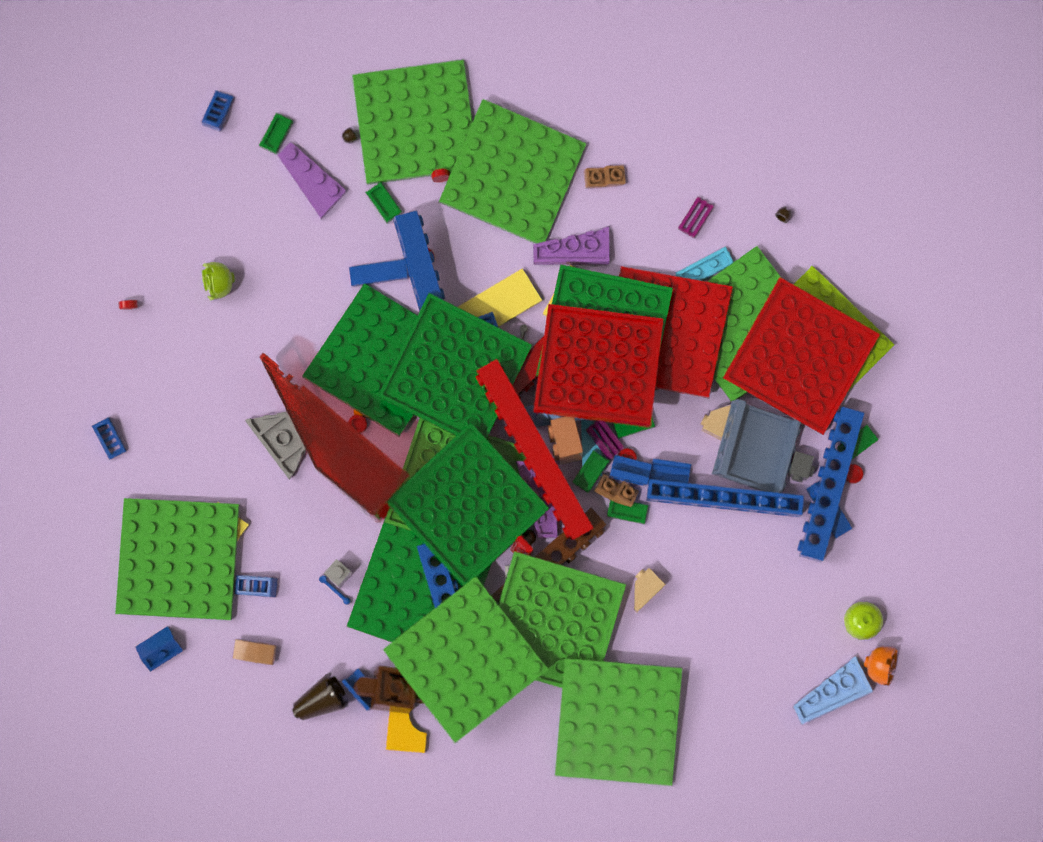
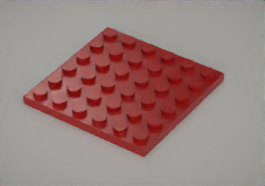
[619,266,733,399]
[723,277,880,435]
[533,304,663,427]

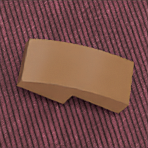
[584,166,626,188]
[594,474,639,507]
[233,639,276,665]

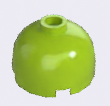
[202,262,235,300]
[844,601,883,640]

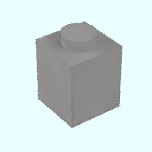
[324,559,353,588]

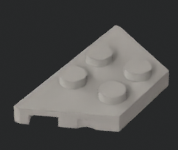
[245,412,309,480]

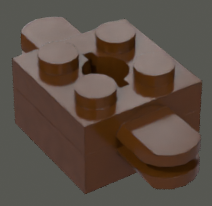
[354,666,424,714]

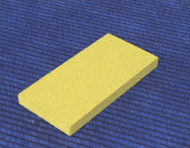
[458,269,542,327]

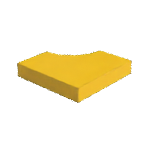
[386,711,427,753]

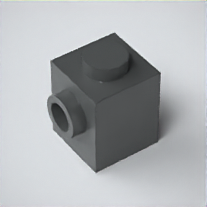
[787,451,815,483]

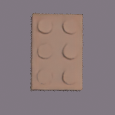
[548,416,583,465]

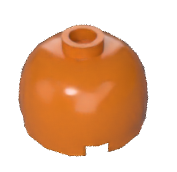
[864,646,898,686]

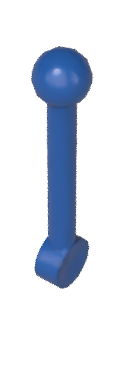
[319,575,351,605]

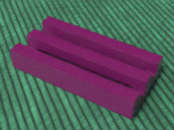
[678,197,714,239]
[586,420,624,460]

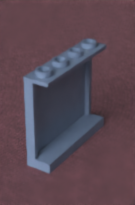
[712,399,801,493]

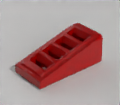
[510,536,533,556]

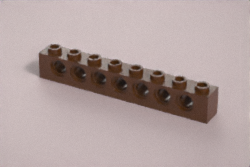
[491,507,607,603]

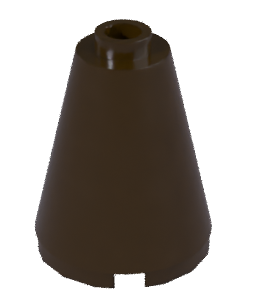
[292,673,348,720]

